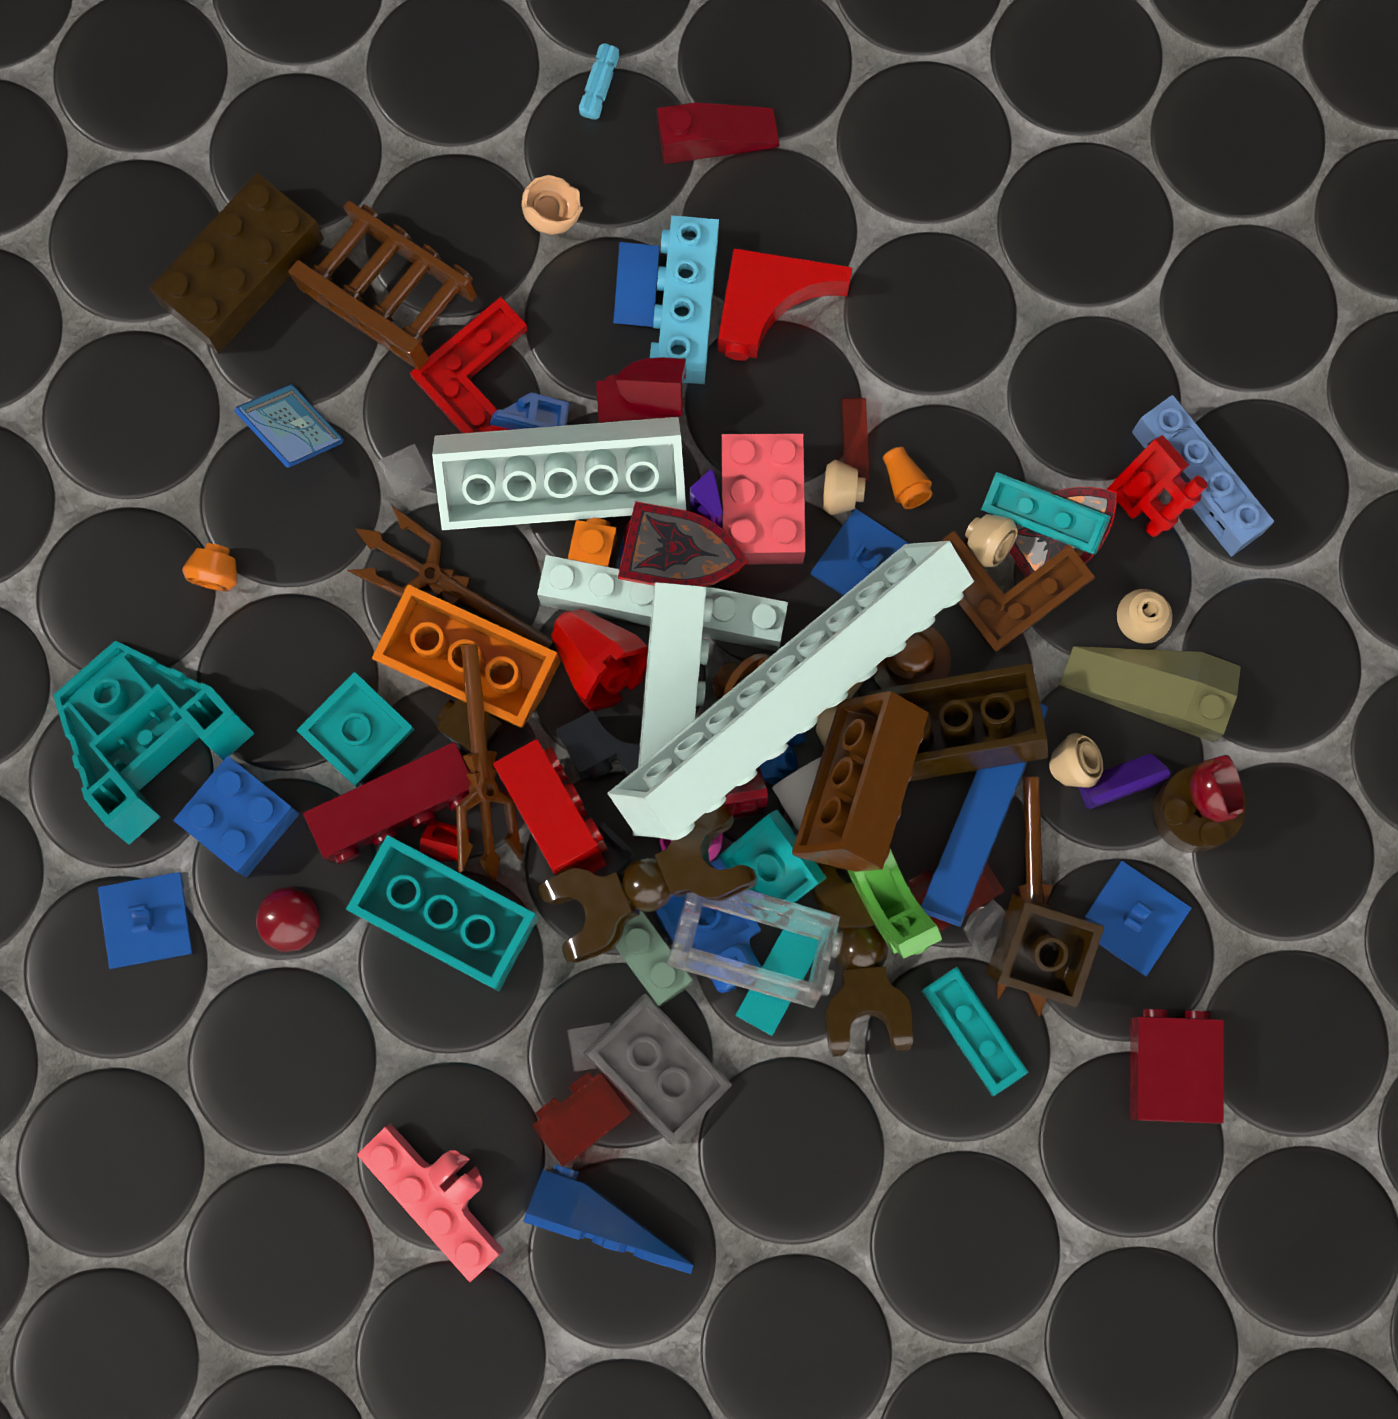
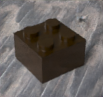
[986,894,1104,1007]

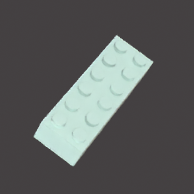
[432,417,686,530]

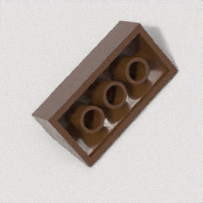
[792,691,929,872]

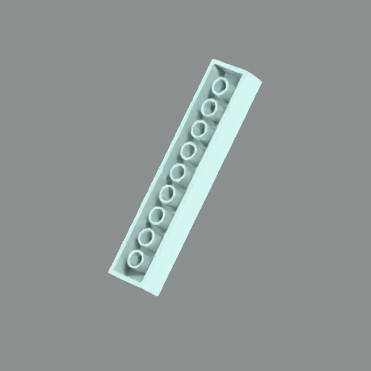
[608,541,974,840]

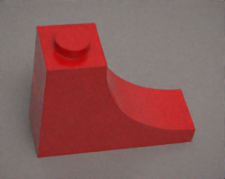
[718,249,852,361]

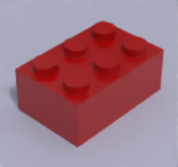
[493,739,608,876]

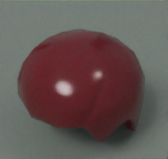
[1190,755,1244,822]
[256,886,320,953]

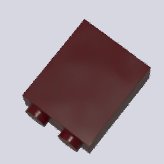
[1130,1009,1224,1124]

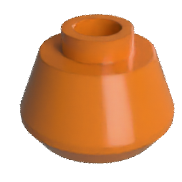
[182,543,238,592]

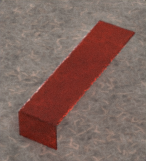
[841,398,870,482]

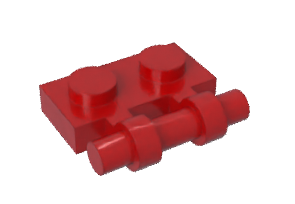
[1107,435,1208,537]

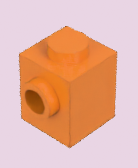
[568,517,618,568]

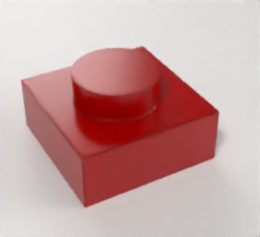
[419,820,471,862]

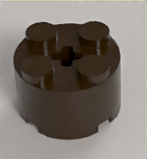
[1153,764,1247,853]

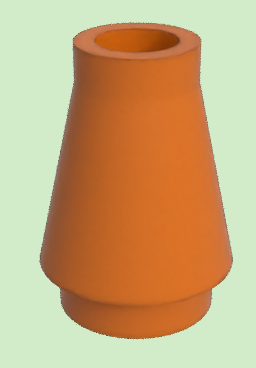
[883,447,933,509]

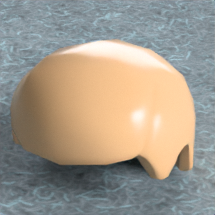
[522,175,583,235]

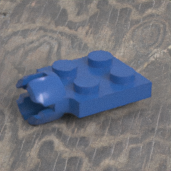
[653,858,761,993]

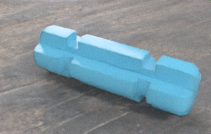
[579,43,619,120]

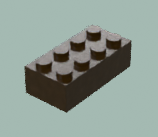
[149,173,324,354]
[867,663,1048,781]

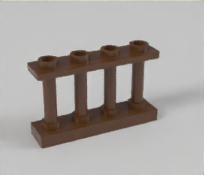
[288,200,477,370]

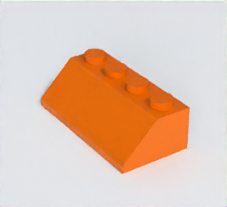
[372,585,561,728]

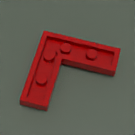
[410,297,528,434]

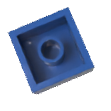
[173,756,300,878]

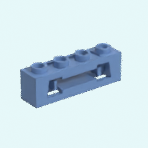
[1132,395,1274,557]

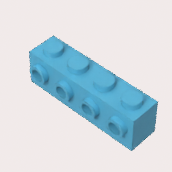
[650,215,719,384]

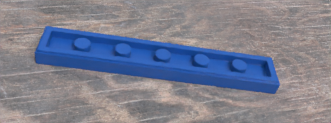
[921,704,1048,927]

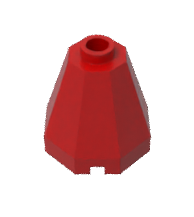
[551,609,648,712]

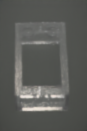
[667,890,843,1008]

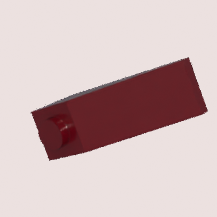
[657,102,779,164]
[721,766,768,819]

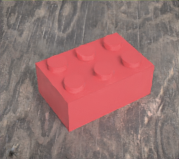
[721,434,805,565]

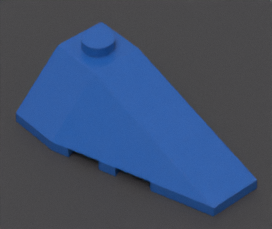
[523,1164,694,1274]

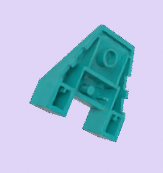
[53,640,255,845]

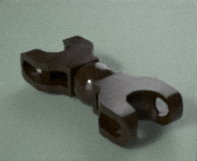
[538,806,758,963]
[813,846,913,1057]

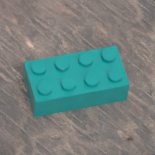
[346,835,539,992]

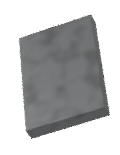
[584,993,732,1145]

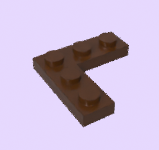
[941,531,1095,653]

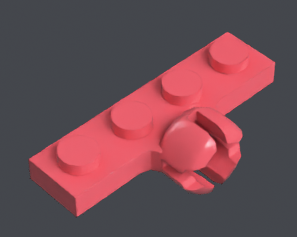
[357,1124,504,1282]

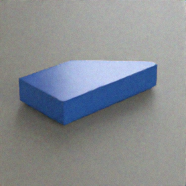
[490,392,570,430]

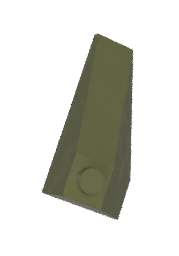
[1059,646,1241,743]

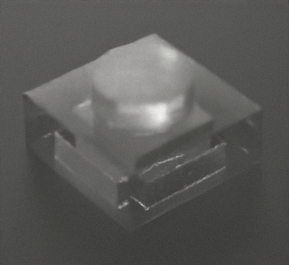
[378,444,433,500]
[963,900,1006,954]
[567,1023,611,1072]

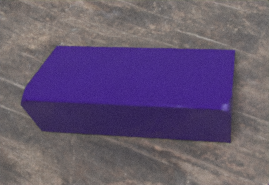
[690,469,723,528]
[1078,754,1171,810]

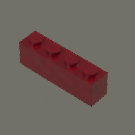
[303,742,471,865]

